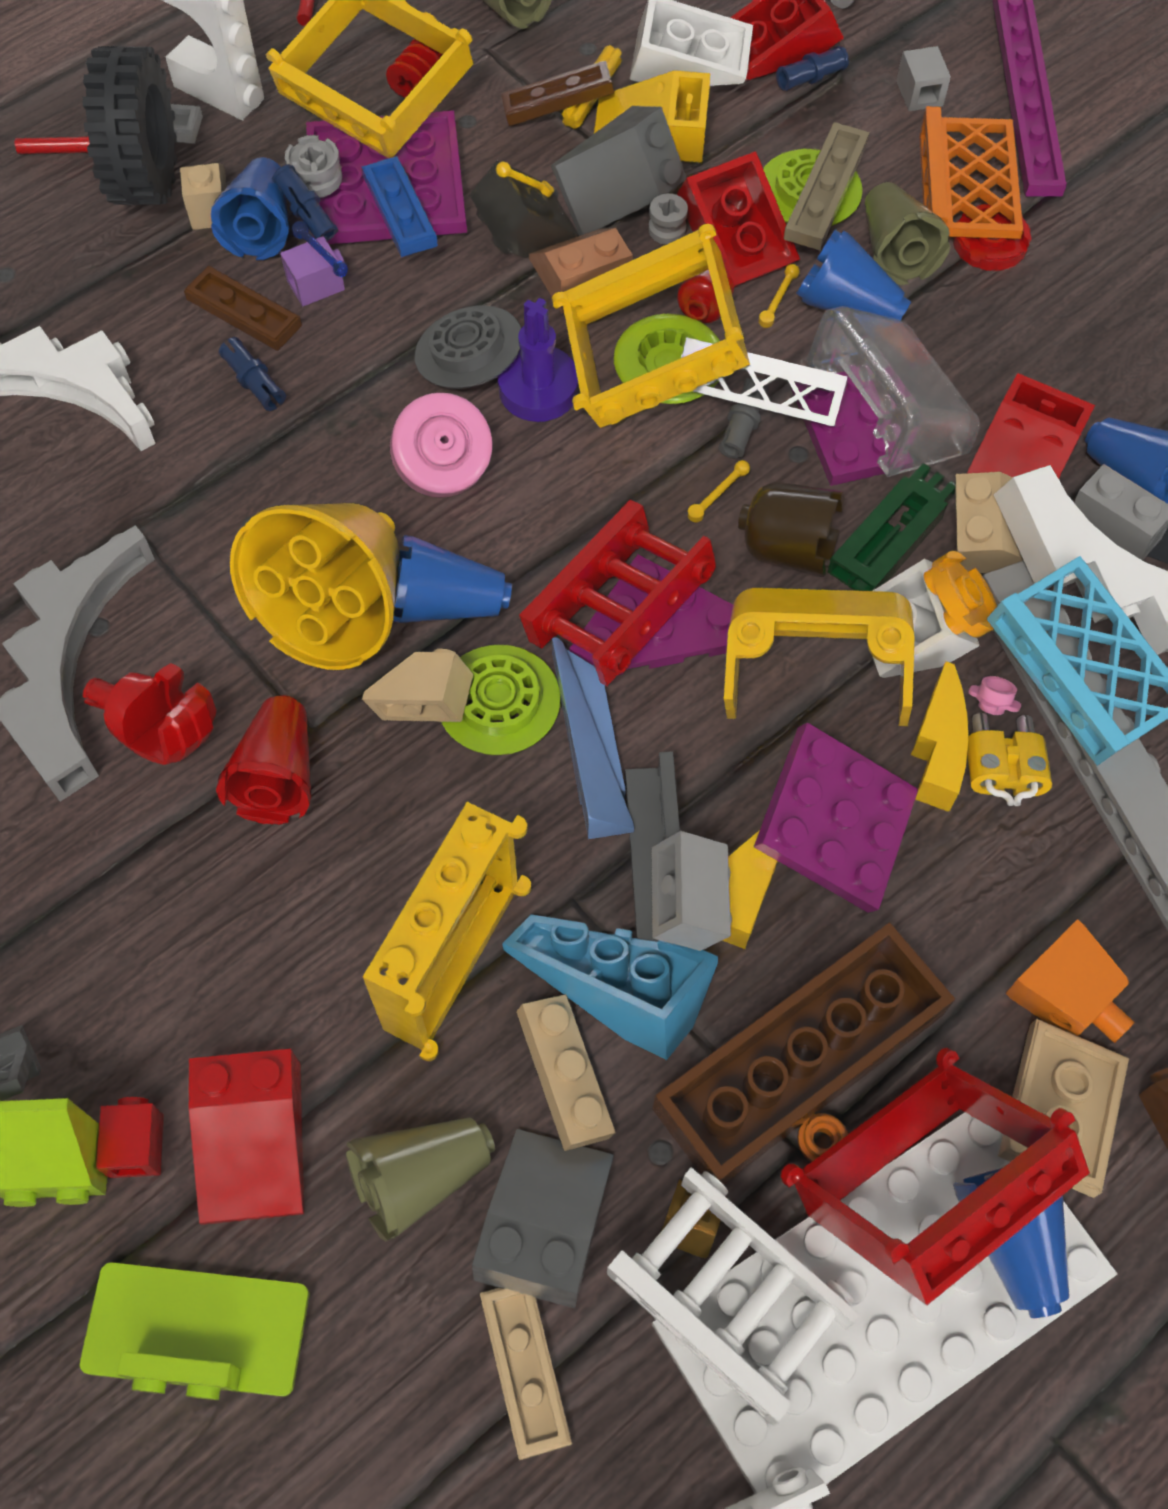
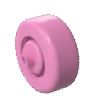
[390,393,492,498]

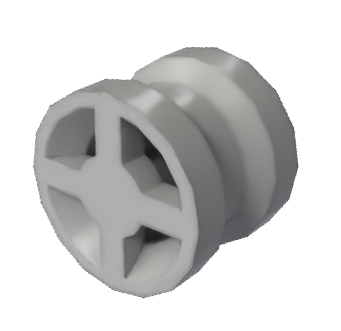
[648,193,688,244]

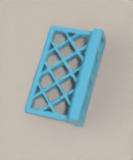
[987,556,1168,766]

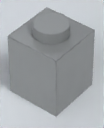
[896,46,951,111]

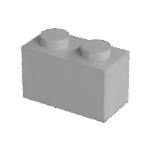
[1074,464,1168,561]
[652,831,732,951]

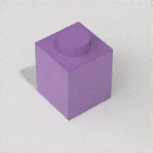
[280,236,346,307]

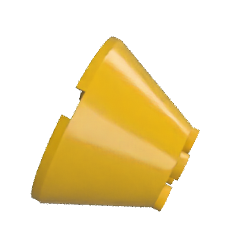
[230,503,400,670]

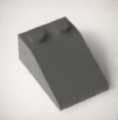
[551,106,687,236]
[472,1129,614,1308]

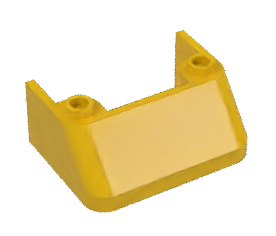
[724,588,915,726]

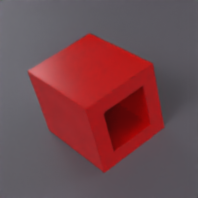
[96,1097,164,1178]

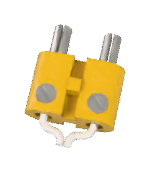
[967,713,1052,806]

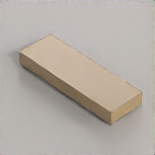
[480,1288,572,1461]

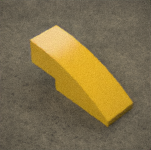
[911,661,969,812]

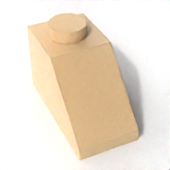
[180,163,227,230]
[362,649,473,722]

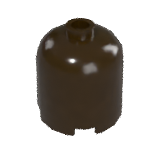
[738,482,844,577]

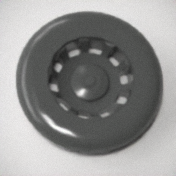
[415,305,521,389]

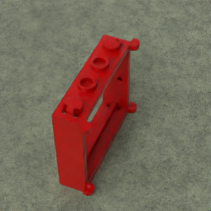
[781,1048,1090,1306]

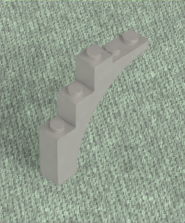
[0,525,155,802]

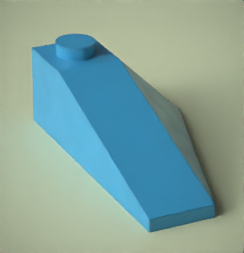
[503,914,718,1060]

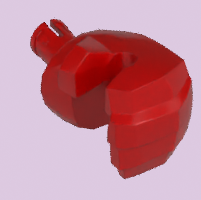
[83,663,217,765]

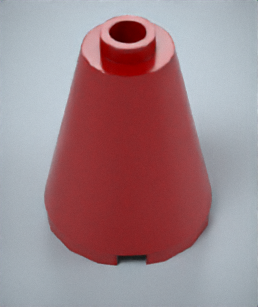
[216,695,311,825]

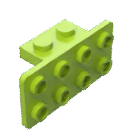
[80,1262,309,1400]

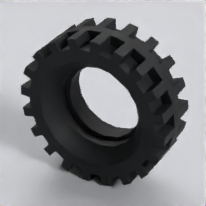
[82,46,177,205]

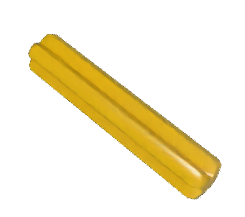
[562,45,622,129]

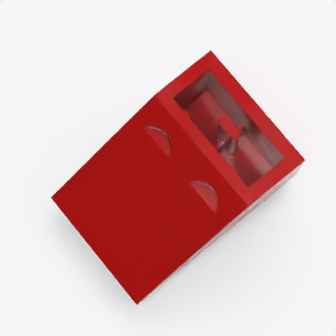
[967,373,1095,479]

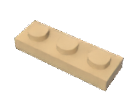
[516,994,616,1151]

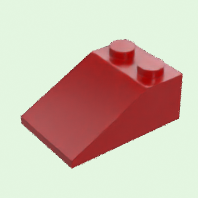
[730,0,844,81]
[677,151,800,287]
[189,1048,304,1225]

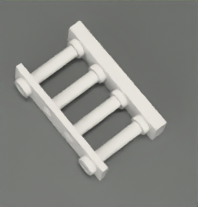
[607,1168,860,1425]

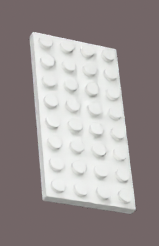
[652,1113,1117,1494]

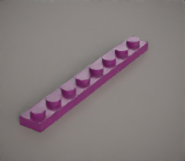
[993,0,1067,196]

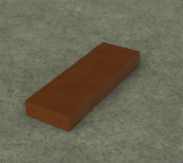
[501,61,614,126]
[184,266,302,351]

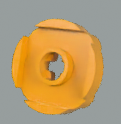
[924,551,997,638]

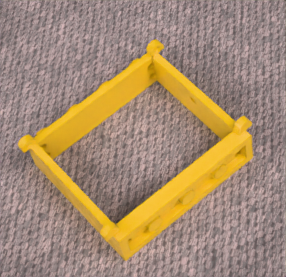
[266,0,473,159]
[552,224,750,428]
[363,802,531,1061]

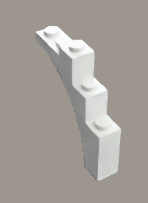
[0,326,155,451]
[994,465,1168,655]

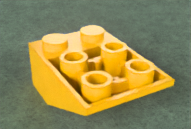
[594,70,711,163]

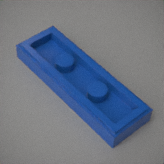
[362,156,438,257]

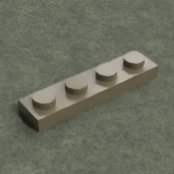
[784,122,870,250]

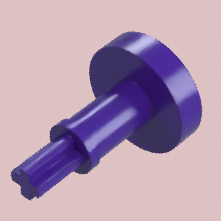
[498,298,578,422]

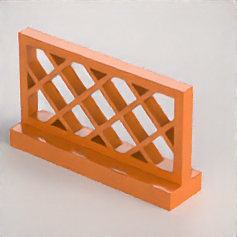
[919,106,1023,239]

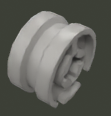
[285,135,342,198]

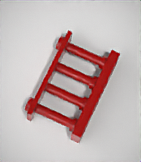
[519,500,716,686]

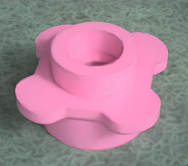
[969,676,1021,715]

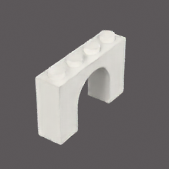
[162,0,265,121]

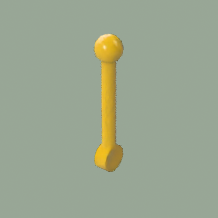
[496,162,554,197]
[758,264,800,328]
[688,460,750,523]

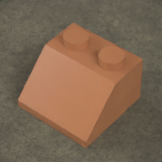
[529,228,633,313]

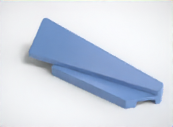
[552,637,634,839]

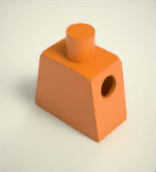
[1006,919,1135,1043]

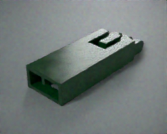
[827,463,956,591]

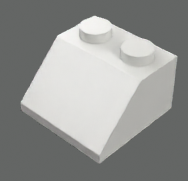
[873,559,980,678]

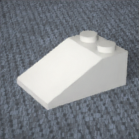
[630,0,753,86]

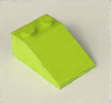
[0,1098,107,1207]

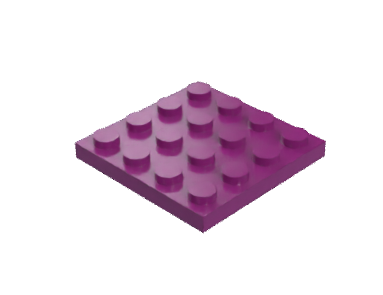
[306,110,467,244]

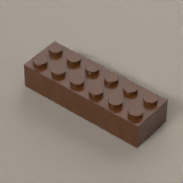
[652,922,955,1185]

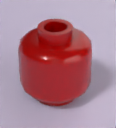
[677,270,734,324]

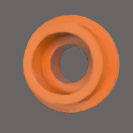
[797,1113,848,1162]

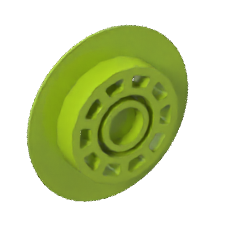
[763,149,863,226]
[614,314,720,404]
[441,645,560,755]

